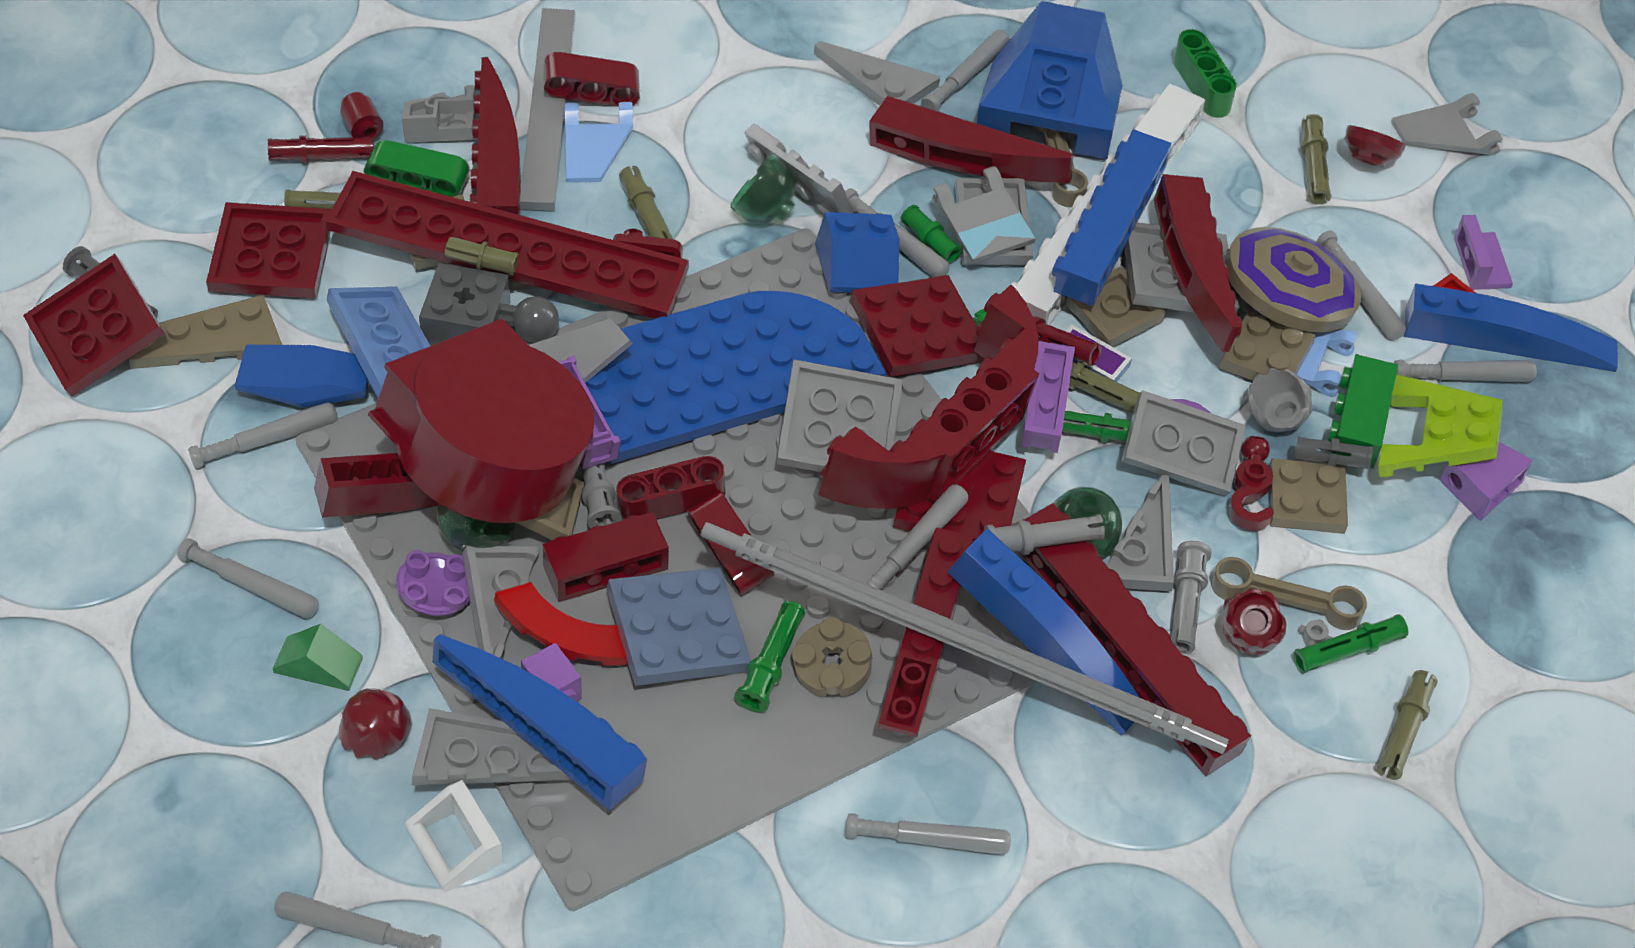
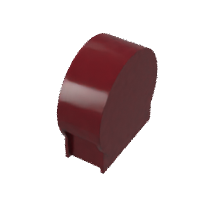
[368,319,594,523]

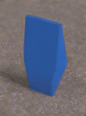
[234,344,369,408]

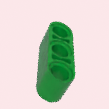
[1173,29,1237,118]
[363,140,470,197]

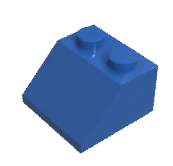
[815,212,899,293]

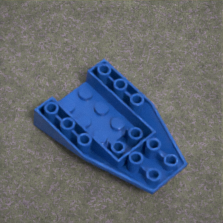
[977,1,1123,159]

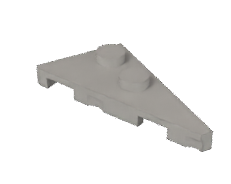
[814,41,940,106]
[1107,474,1174,591]
[462,546,539,658]

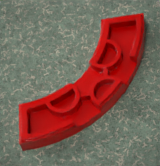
[494,582,628,665]

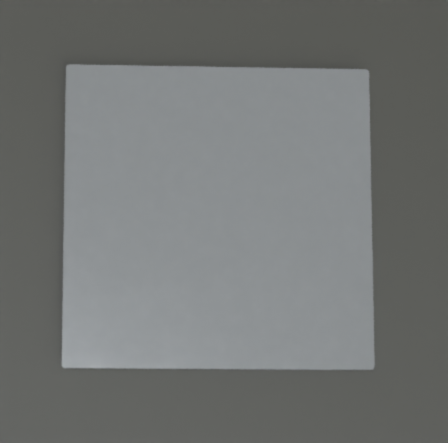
[295,228,1038,911]

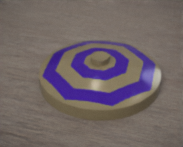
[1224,227,1361,332]

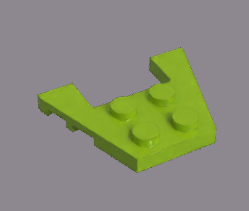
[1378,375,1503,477]

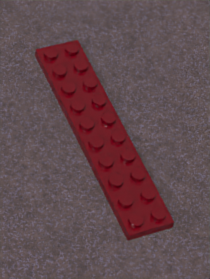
[326,171,689,319]

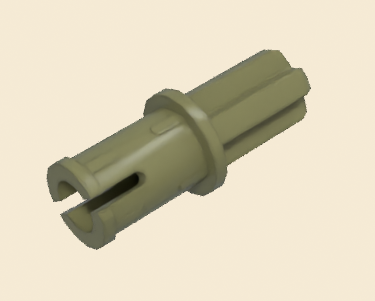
[445,237,519,276]

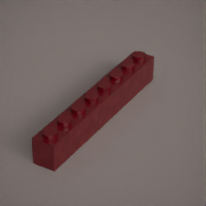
[1018,503,1251,777]

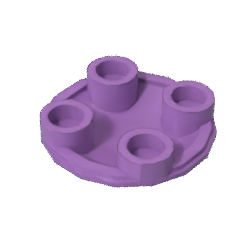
[396,550,470,616]

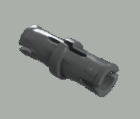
[1295,436,1373,470]

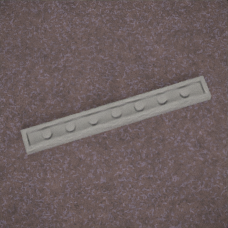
[519,8,575,211]

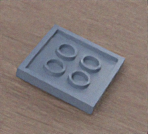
[606,568,751,686]

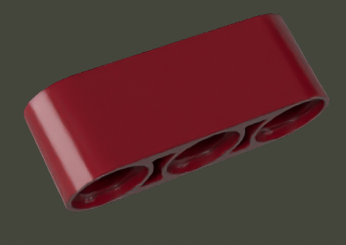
[544,52,640,107]
[616,456,726,520]
[687,490,775,595]

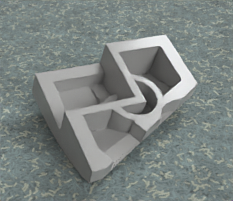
[402,85,475,143]

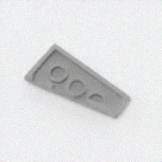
[412,708,572,785]

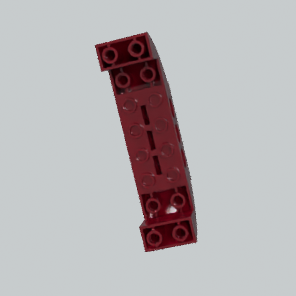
[819,285,1040,509]

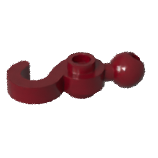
[1228,435,1274,530]

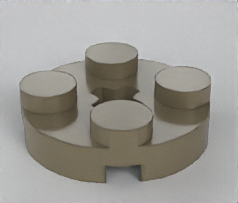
[792,617,872,698]

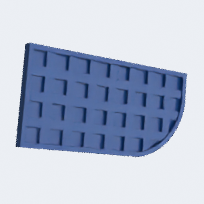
[585,291,886,464]

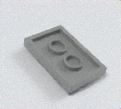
[955,178,1034,265]
[1121,390,1246,496]

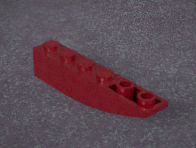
[470,57,521,215]
[869,96,1073,183]
[1153,174,1242,352]
[878,527,973,737]

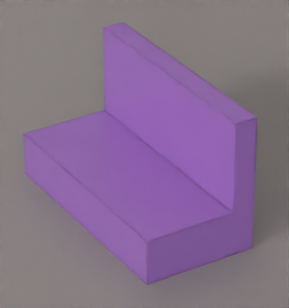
[1454,215,1513,290]

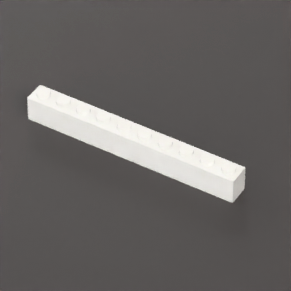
[1011,83,1205,325]

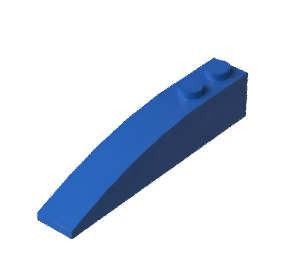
[1404,283,1618,372]
[947,528,1139,735]
[432,634,647,811]

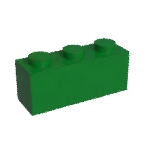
[1327,354,1398,469]

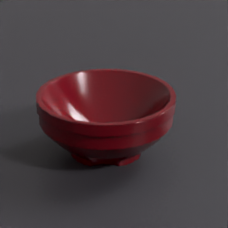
[1344,125,1406,167]

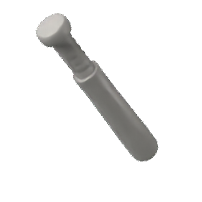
[921,30,1010,111]
[845,188,950,277]
[1317,231,1406,340]
[1394,360,1537,382]
[188,402,338,468]
[867,484,968,590]
[177,538,318,619]
[846,813,1011,855]
[274,892,441,948]

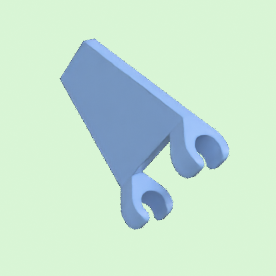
[565,102,633,183]
[1297,330,1357,397]

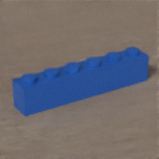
[1052,129,1172,307]

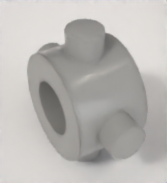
[1299,620,1332,646]

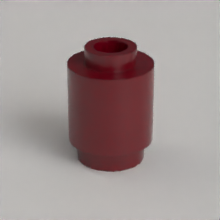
[340,92,384,139]

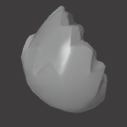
[1248,368,1313,433]

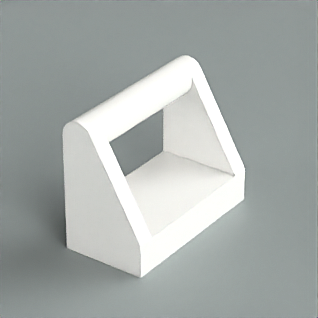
[405,780,503,891]

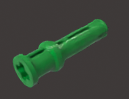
[735,601,806,713]

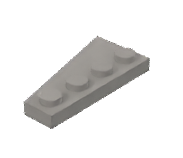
[744,123,853,214]

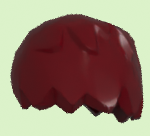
[1222,588,1287,655]
[338,688,411,760]

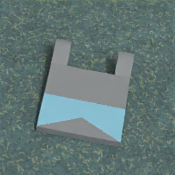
[932,167,1036,264]

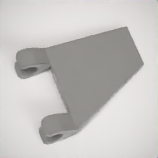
[1392,93,1503,155]
[529,318,633,383]

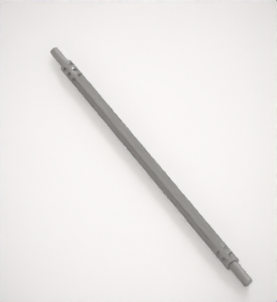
[700,522,1229,754]

